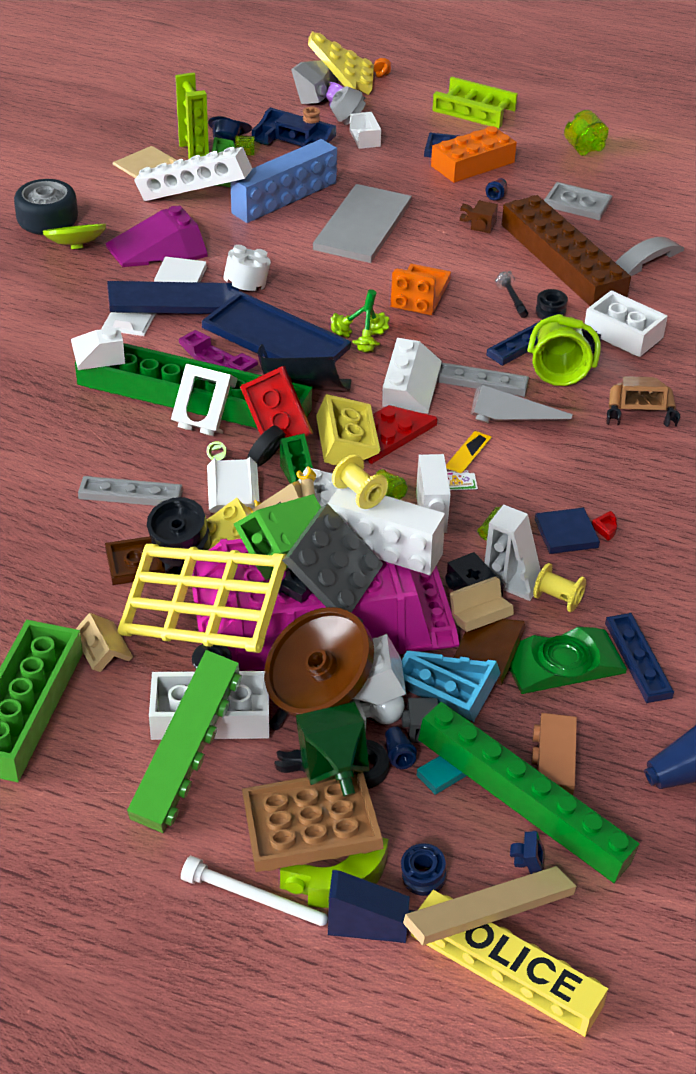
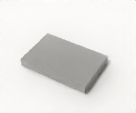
[544,182,613,220]

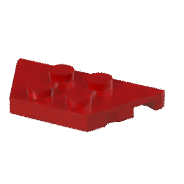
[368,405,437,464]

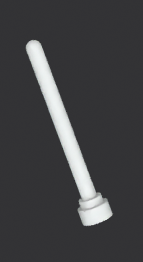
[181,855,328,926]

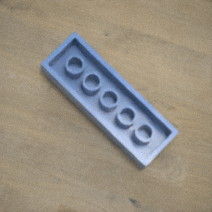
[231,139,337,223]

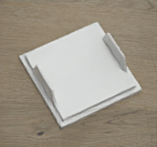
[101,312,156,336]

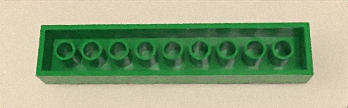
[75,343,312,428]

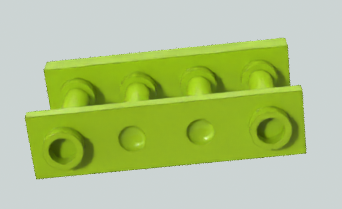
[175,73,209,160]
[432,76,518,128]

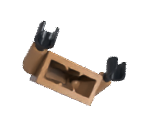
[606,376,680,427]

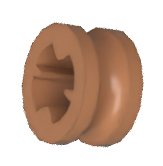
[303,107,320,124]

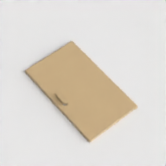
[113,146,176,197]

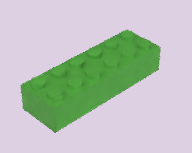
[0,619,83,782]

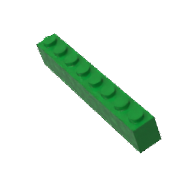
[418,702,640,884]

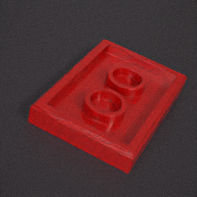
[240,366,313,449]

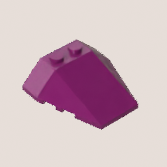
[105,205,208,267]

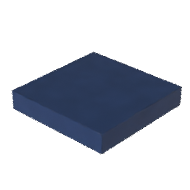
[535,507,600,554]

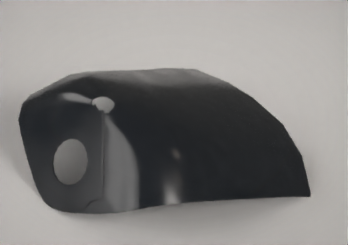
[257,344,351,391]

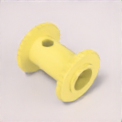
[332,454,388,509]
[533,563,586,612]

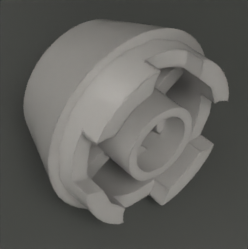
[330,86,366,125]

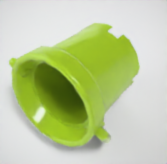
[528,314,601,386]

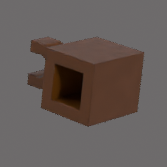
[459,200,498,234]

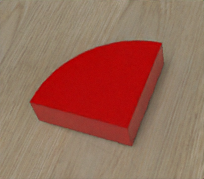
[592,511,617,541]

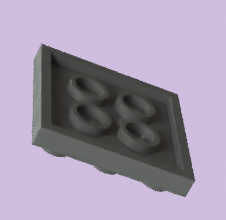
[282,504,383,612]

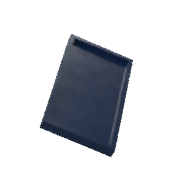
[202,291,351,363]

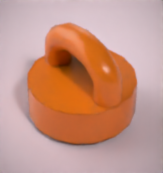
[374,58,391,78]

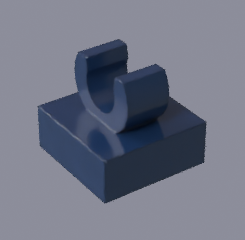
[510,831,545,874]

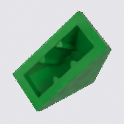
[280,433,313,484]

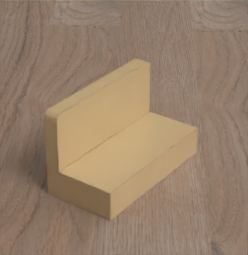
[450,577,514,632]
[76,613,133,672]

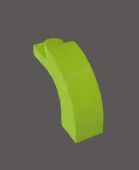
[280,838,389,908]

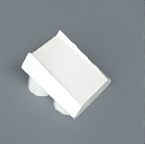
[207,457,259,513]

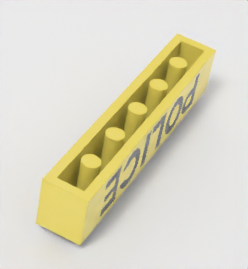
[411,890,608,1037]

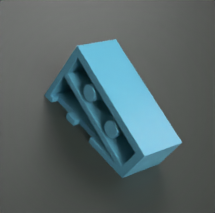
[401,651,501,722]

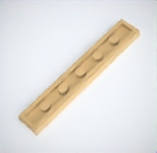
[403,866,577,946]

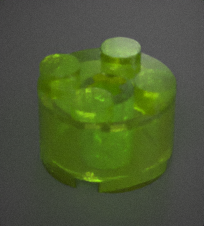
[564,110,609,156]

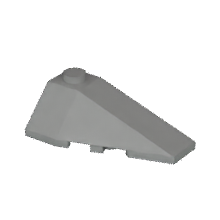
[471,385,573,424]

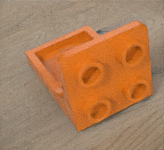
[390,263,451,315]

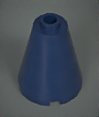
[644,725,696,789]

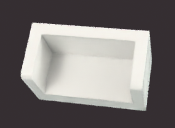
[349,112,381,149]

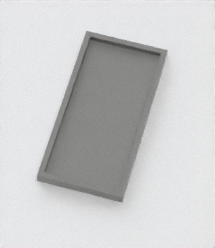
[313,184,412,263]

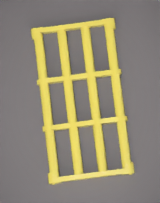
[118,544,287,653]

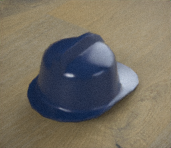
[208,116,252,143]

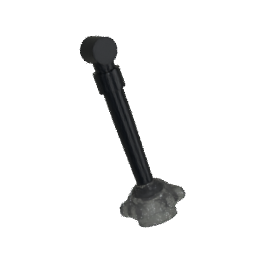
[495,271,528,318]

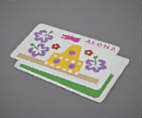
[447,470,478,490]

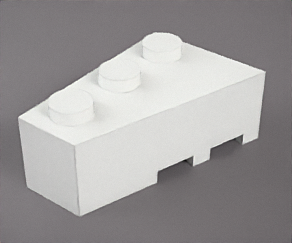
[484,504,541,601]

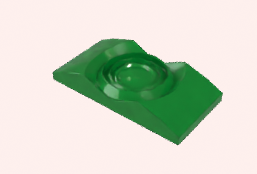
[509,627,627,694]

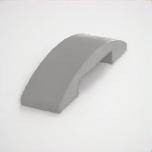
[615,237,684,276]

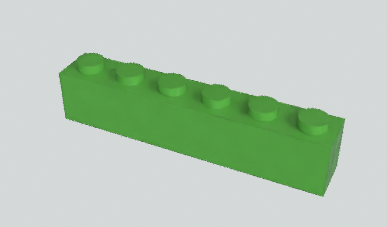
[127,650,242,833]

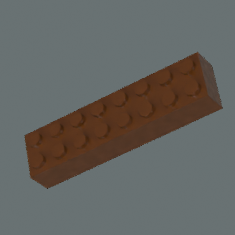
[501,195,631,306]

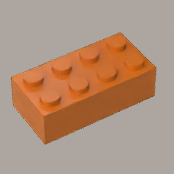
[431,126,517,183]

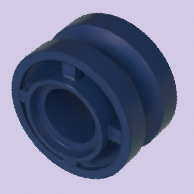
[401,843,447,896]

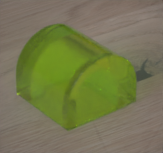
[235,136,255,155]

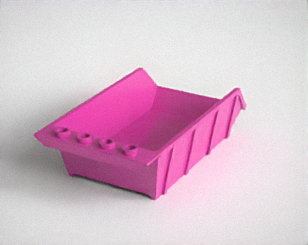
[192,539,459,671]

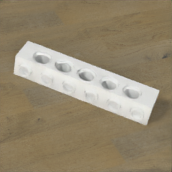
[134,147,252,201]

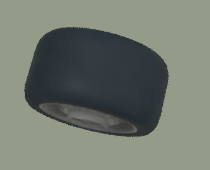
[14,179,78,235]

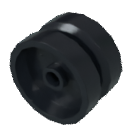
[146,497,211,566]

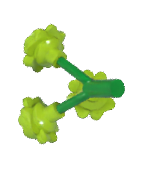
[330,289,390,352]

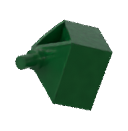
[296,702,369,797]

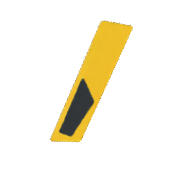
[446,431,491,473]

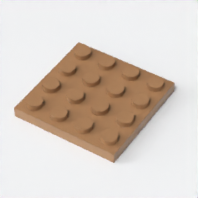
[242,773,384,872]

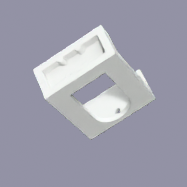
[171,364,237,436]

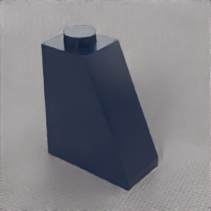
[328,870,415,943]

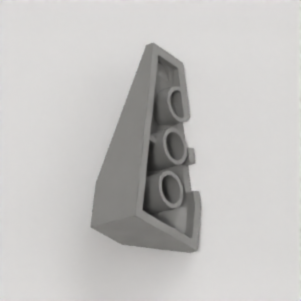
[291,60,338,104]

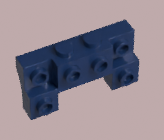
[252,107,336,147]

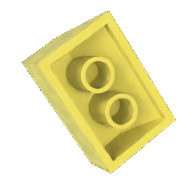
[316,394,380,465]

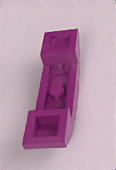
[179,330,258,372]

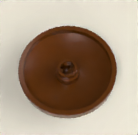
[264,607,374,717]

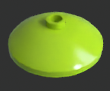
[43,224,106,249]

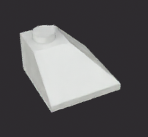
[71,327,125,370]

